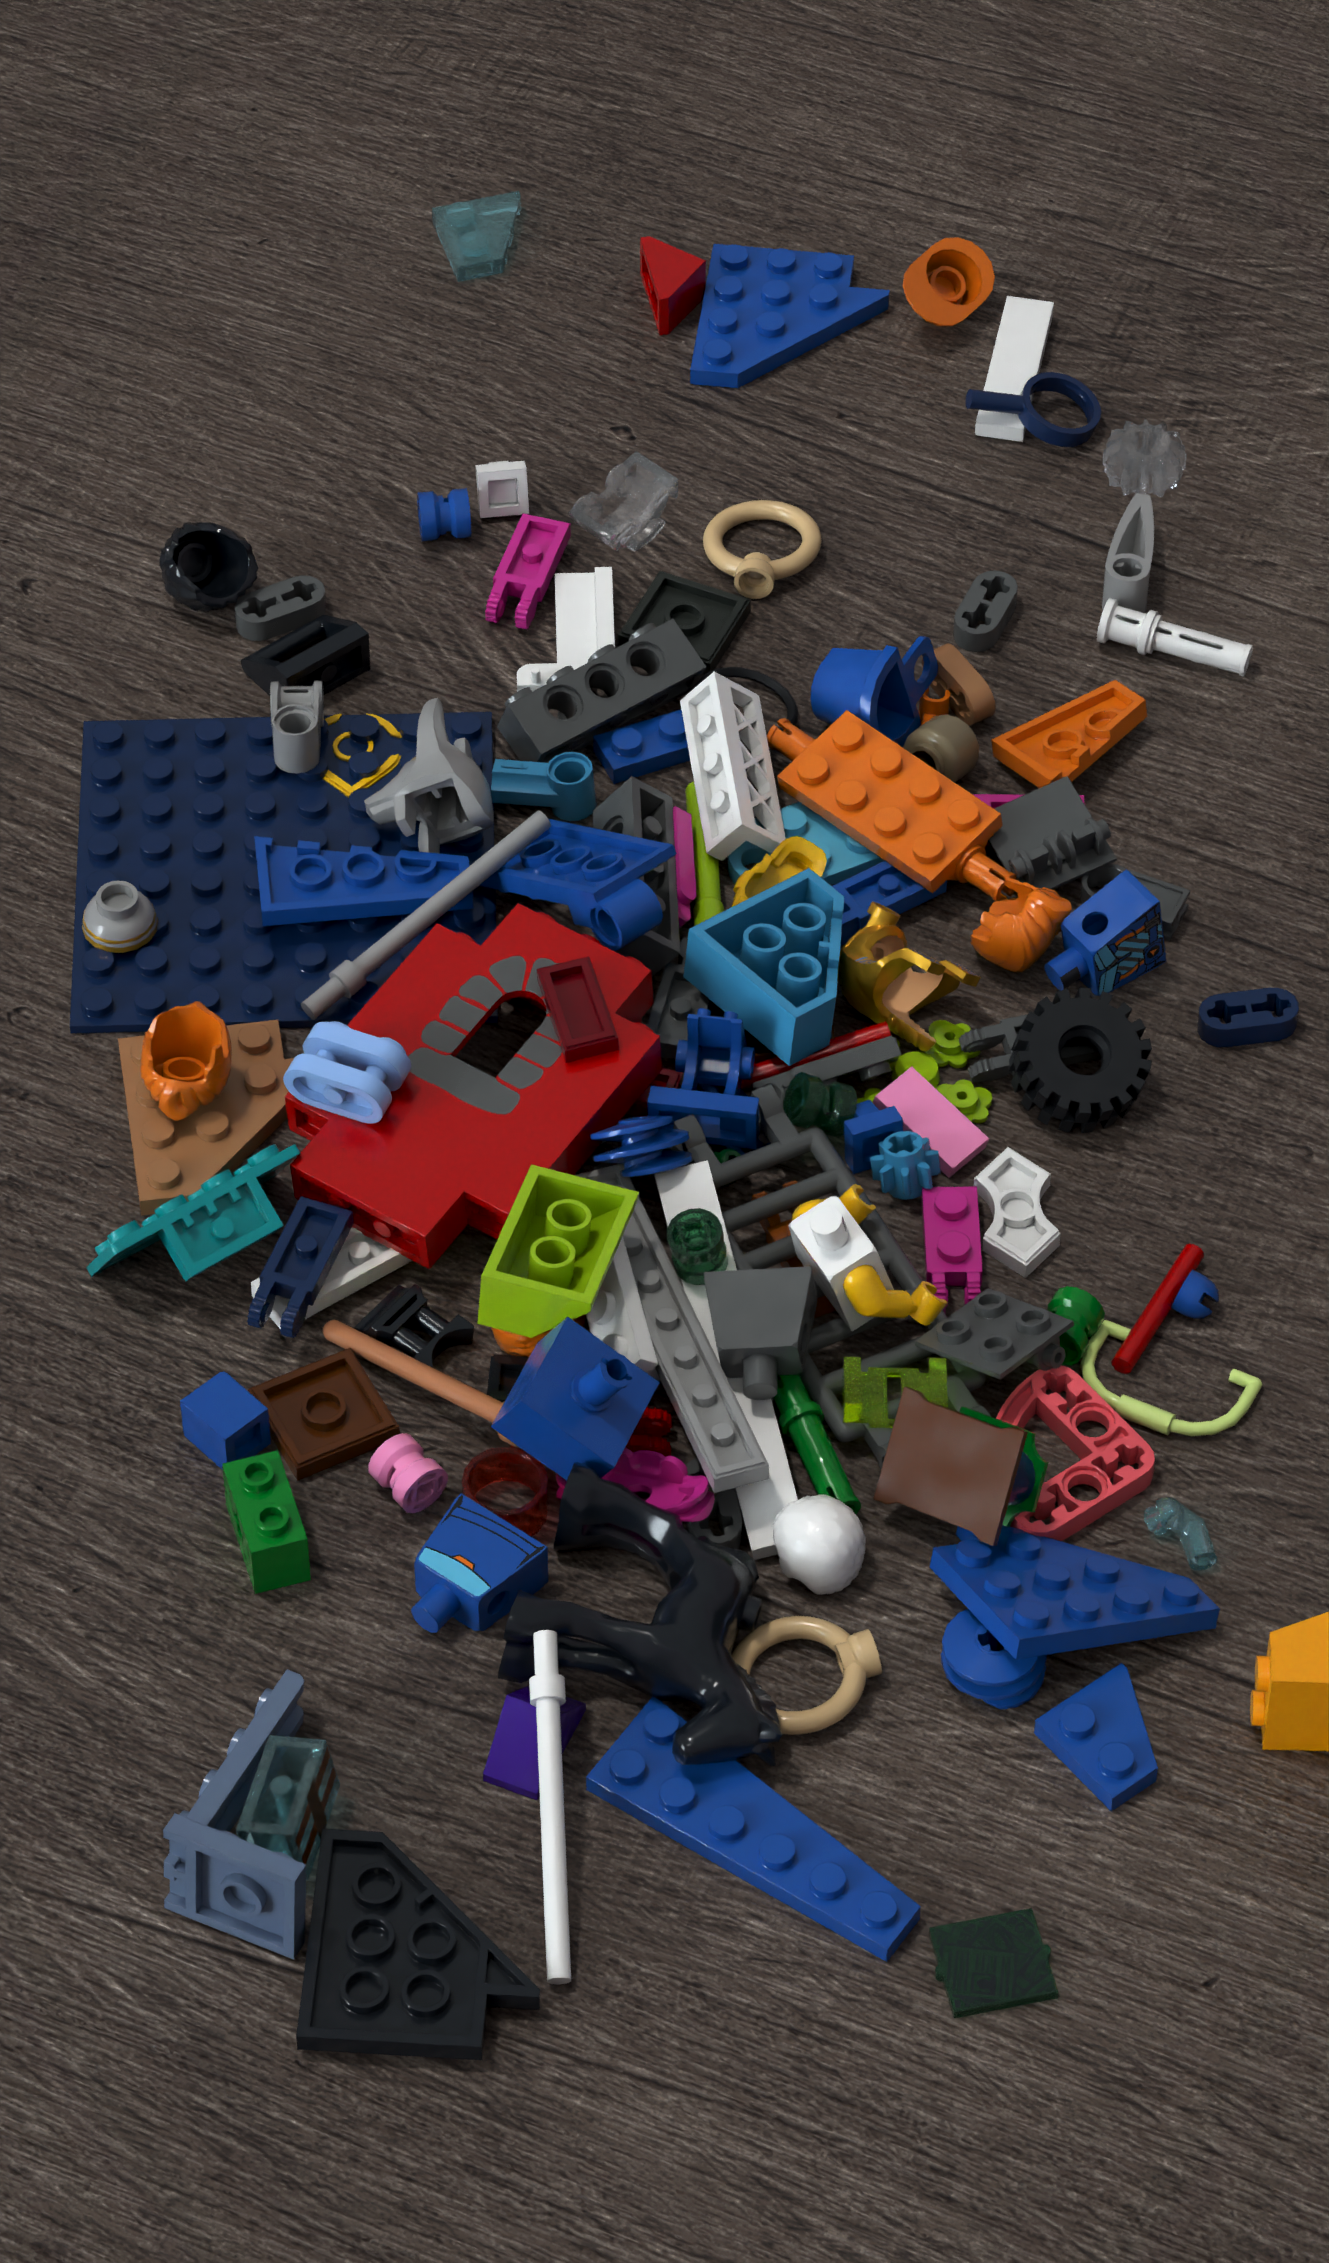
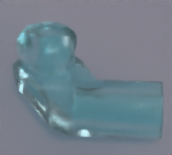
[1143,1497,1217,1571]

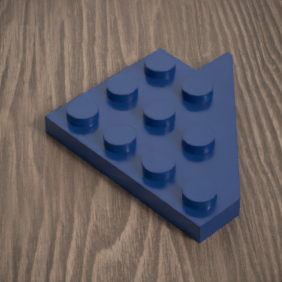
[690,244,890,388]
[930,1525,1220,1660]

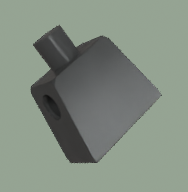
[704,1266,817,1400]

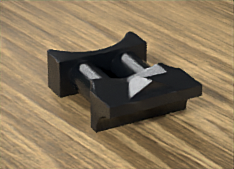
[354,1284,474,1368]

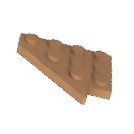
[118,1019,294,1216]

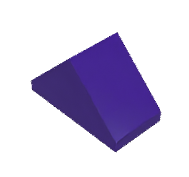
[483,1686,586,1801]

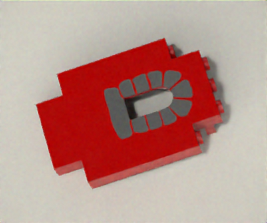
[284,903,662,1270]

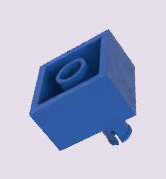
[491,1317,660,1481]

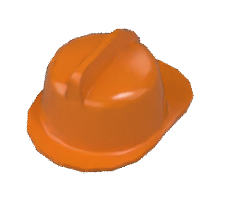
[903,237,995,326]

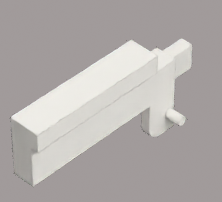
[517,567,615,720]

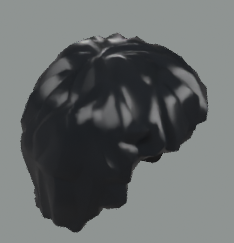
[159,522,258,612]

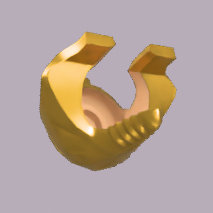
[838,901,981,1051]

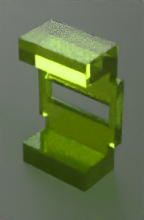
[842,1357,948,1428]

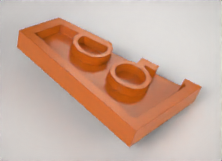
[991,680,1147,788]

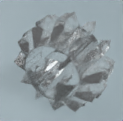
[1102,418,1187,497]

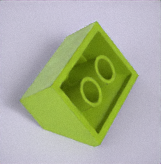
[477,1164,639,1338]

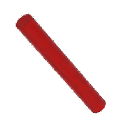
[741,1021,891,1090]
[1111,1244,1204,1374]

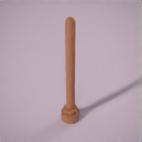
[323,1320,523,1450]

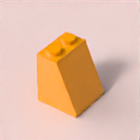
[1250,1612,1329,1751]

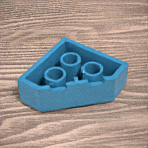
[683,868,844,1066]

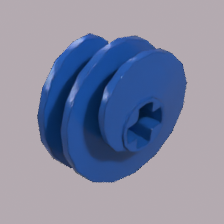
[590,1116,693,1177]
[941,1609,1047,1710]

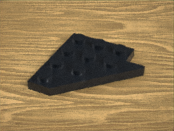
[296,1828,540,2060]

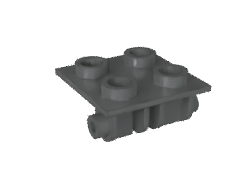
[988,776,1117,890]
[914,1288,1074,1380]

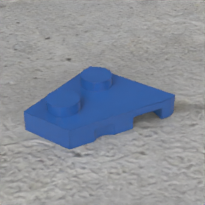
[1034,1663,1158,1811]

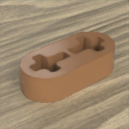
[922,643,996,726]

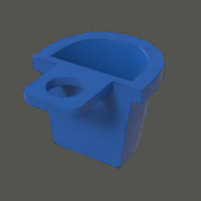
[810,636,938,747]

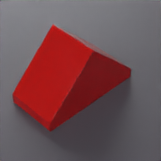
[640,236,706,336]

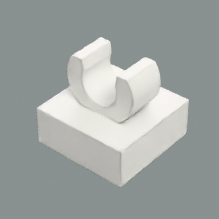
[475,461,529,518]

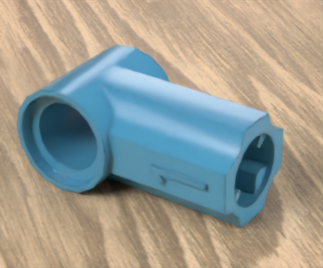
[491,752,596,821]

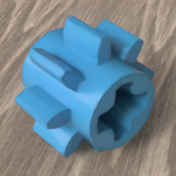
[870,1131,941,1200]

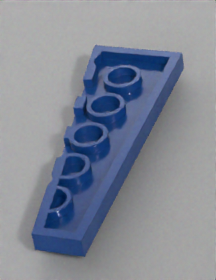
[586,1696,921,1962]

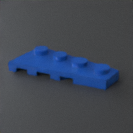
[254,836,474,926]

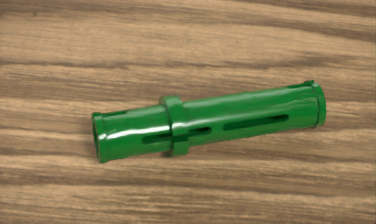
[773,1374,861,1514]

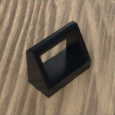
[241,615,371,696]

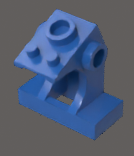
[647,1008,759,1149]

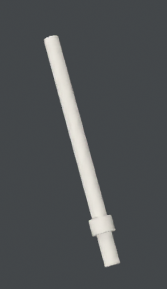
[529,1630,571,1985]

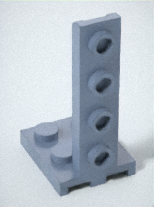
[163,1669,306,1960]

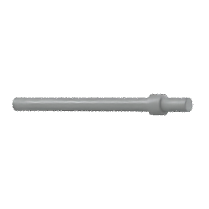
[301,810,551,1020]

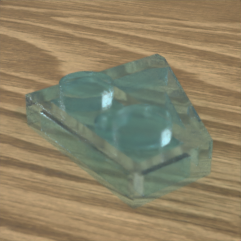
[432,191,521,282]

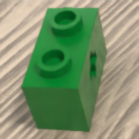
[222,1450,311,1594]

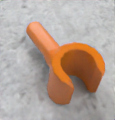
[918,687,950,726]

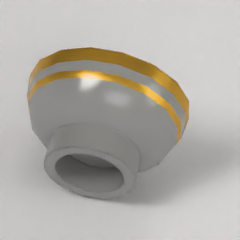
[82,881,158,953]

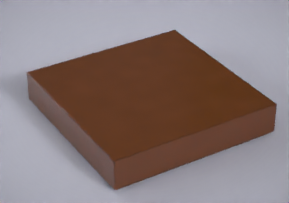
[248,1348,400,1481]

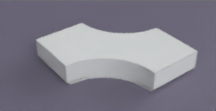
[973,1147,1061,1278]

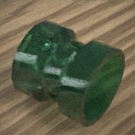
[783,1072,857,1138]
[667,1208,728,1285]

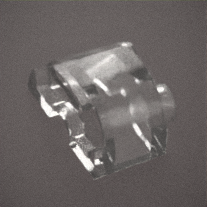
[568,451,678,552]

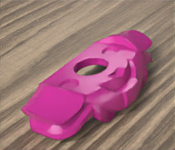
[556,1448,715,1522]

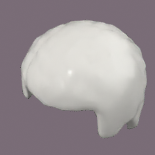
[772,1494,866,1595]

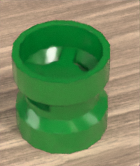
[1047,1286,1105,1366]

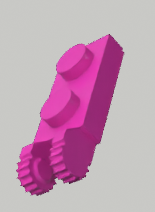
[485,513,571,629]
[921,1186,983,1313]

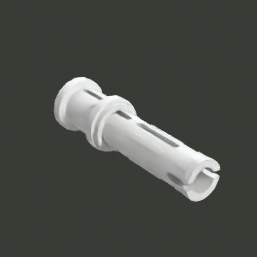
[1096,598,1253,677]

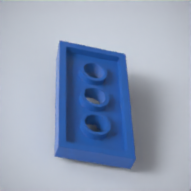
[480,819,677,951]

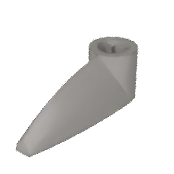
[1102,493,1154,613]

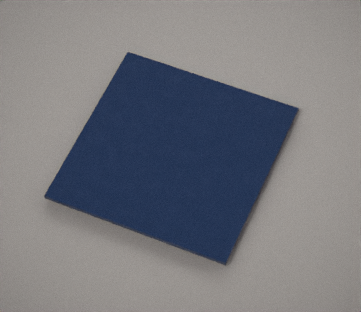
[70,712,498,1033]

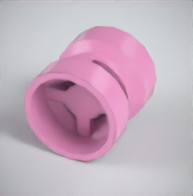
[368,1433,448,1513]

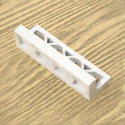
[680,671,786,861]

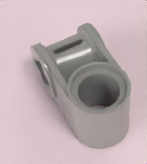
[270,681,324,774]

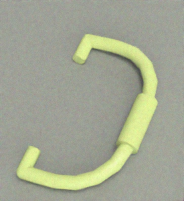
[1080,1320,1262,1437]

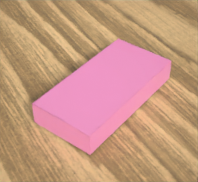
[873,1067,989,1178]

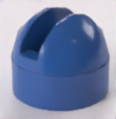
[1171,1269,1219,1319]

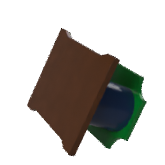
[874,1387,1049,1546]

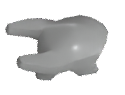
[364,698,494,853]

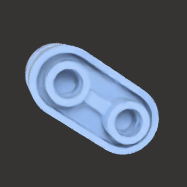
[283,1021,411,1124]

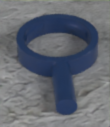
[965,372,1101,447]

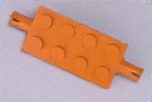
[767,710,1019,901]

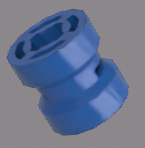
[417,488,472,541]

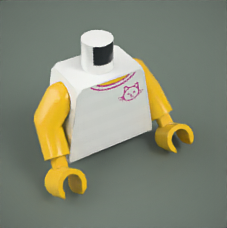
[788,1184,948,1331]

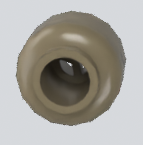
[903,714,979,782]

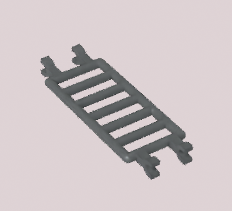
[673,1084,990,1469]

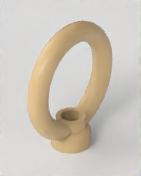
[703,500,822,599]
[732,1616,882,1735]

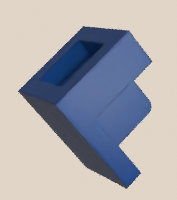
[180,1372,271,1470]

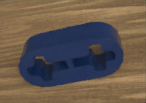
[1197,987,1299,1047]

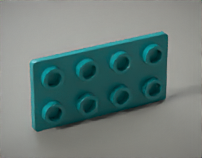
[86,1144,301,1282]

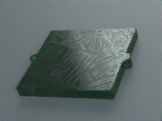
[929,1908,1058,2018]

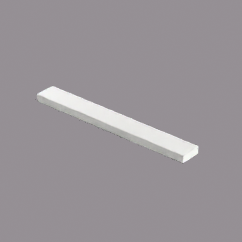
[654,1160,798,1560]

